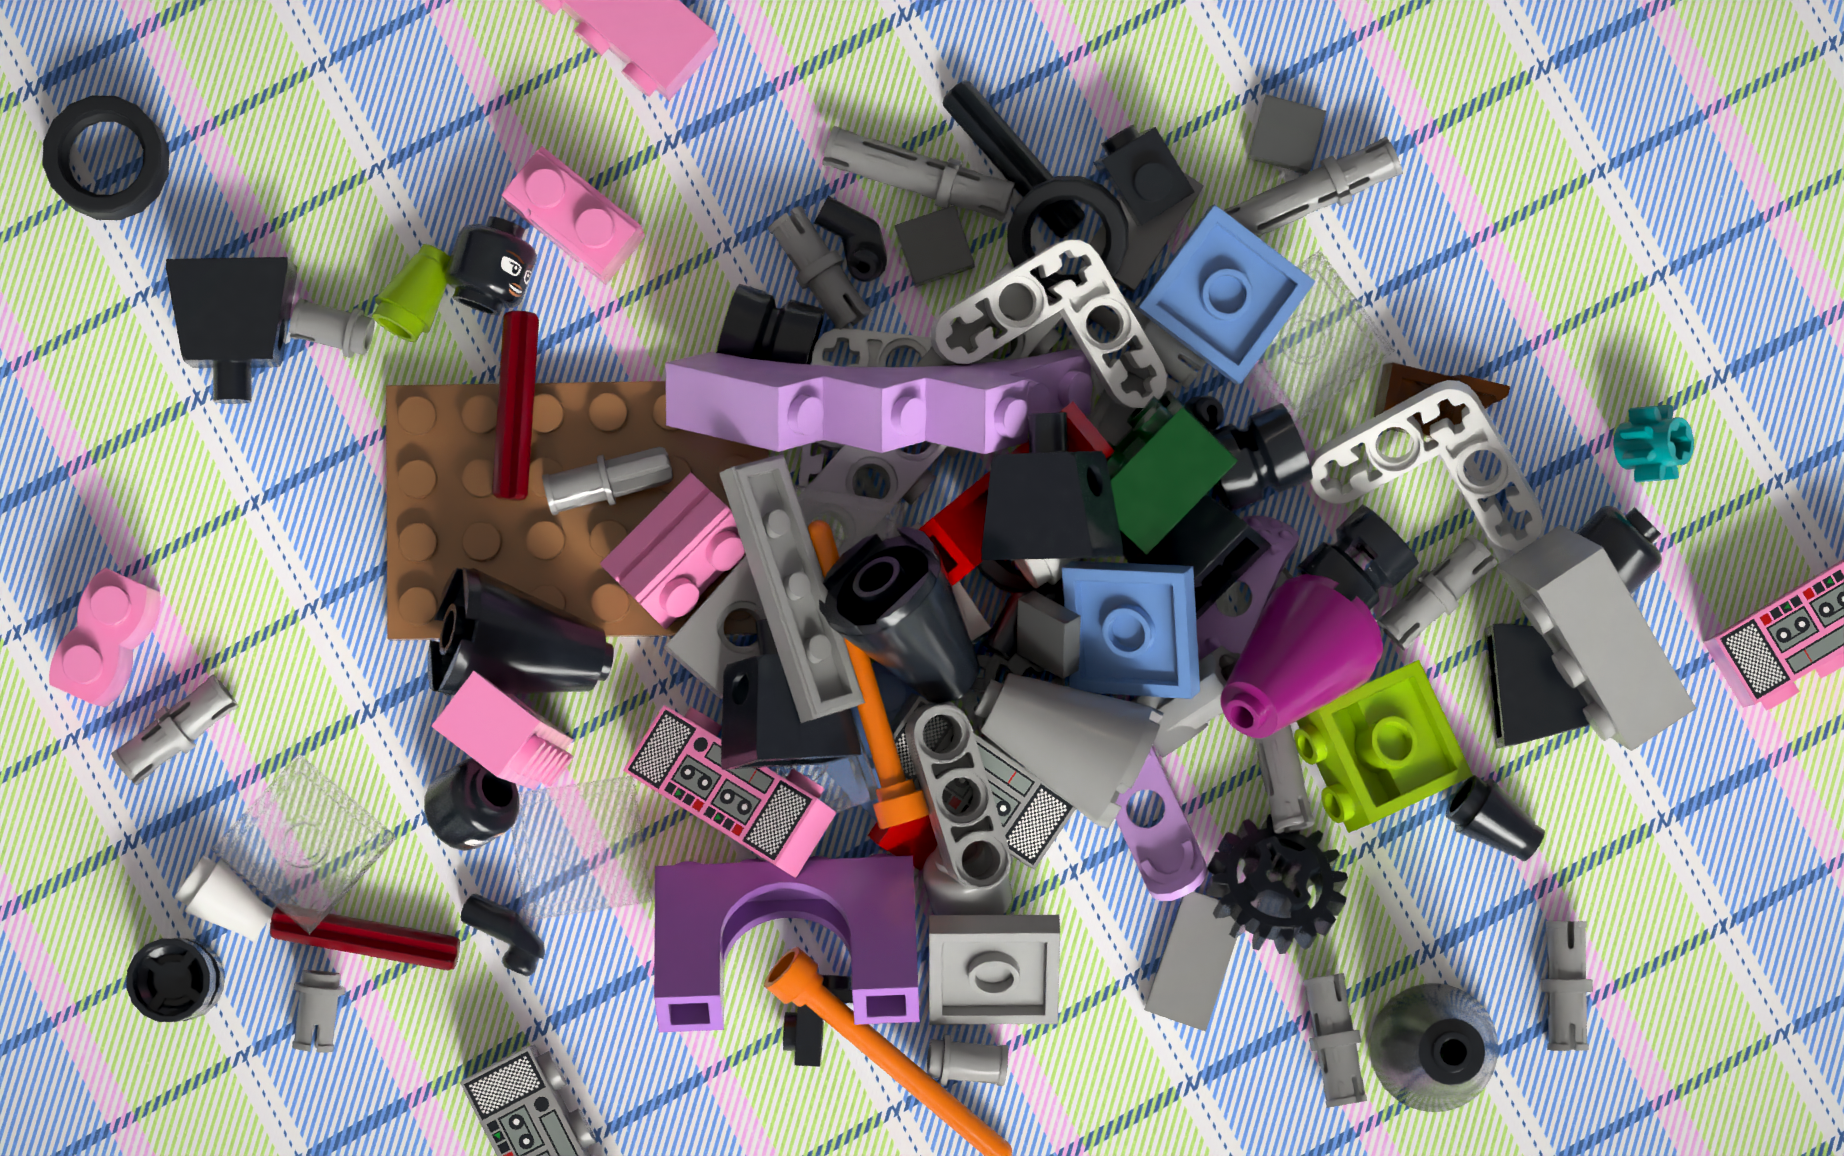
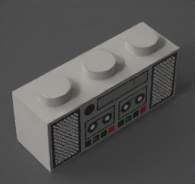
[868,693,1076,870]
[460,1044,596,1156]

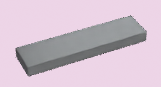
[719,454,865,723]

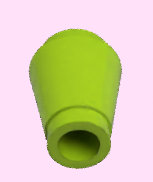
[372,244,450,342]

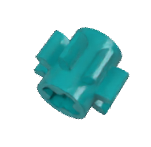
[1613,404,1694,483]

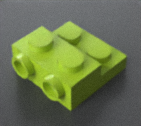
[1294,660,1473,833]

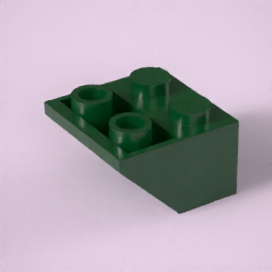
[1106,390,1238,555]

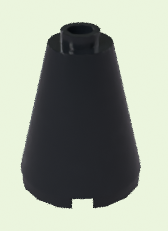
[819,527,980,703]
[427,567,614,696]
[1370,983,1498,1112]

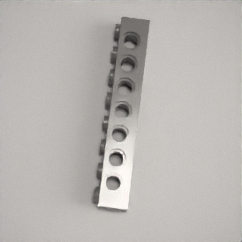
[663,262,1062,699]

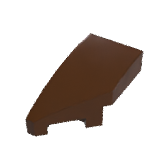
[1374,362,1510,439]

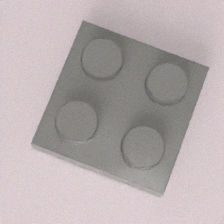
[929,914,1060,1025]

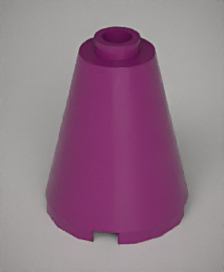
[1220,574,1383,738]

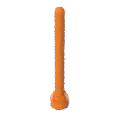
[808,520,930,829]
[764,947,1012,1156]

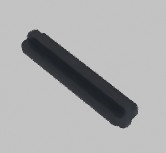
[942,80,1085,238]

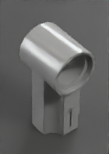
[1130,646,1240,758]

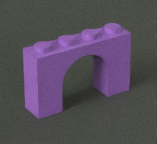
[654,853,920,1033]

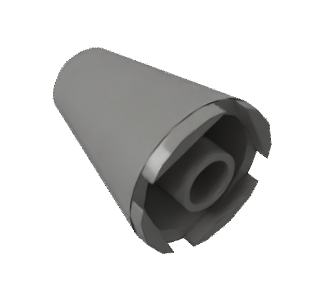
[974,673,1164,829]

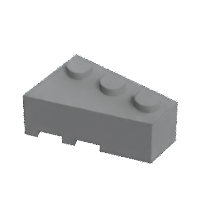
[1496,525,1697,751]

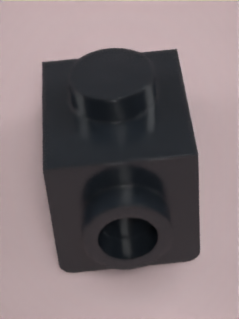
[1093,124,1195,226]
[783,975,853,1067]

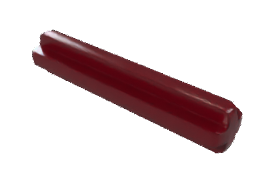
[492,310,539,501]
[270,905,460,971]

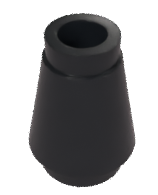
[1446,775,1545,862]

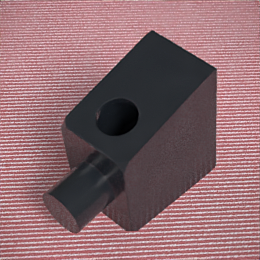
[166,257,297,404]
[981,412,1123,560]
[1120,494,1272,621]
[721,619,861,770]
[1484,623,1590,749]

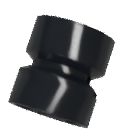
[716,283,825,365]
[1211,403,1313,512]
[1296,504,1419,610]
[126,938,225,1022]

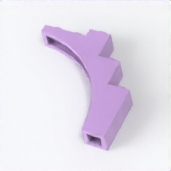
[665,349,1093,454]

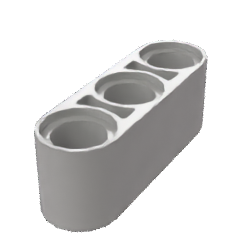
[905,703,1011,890]

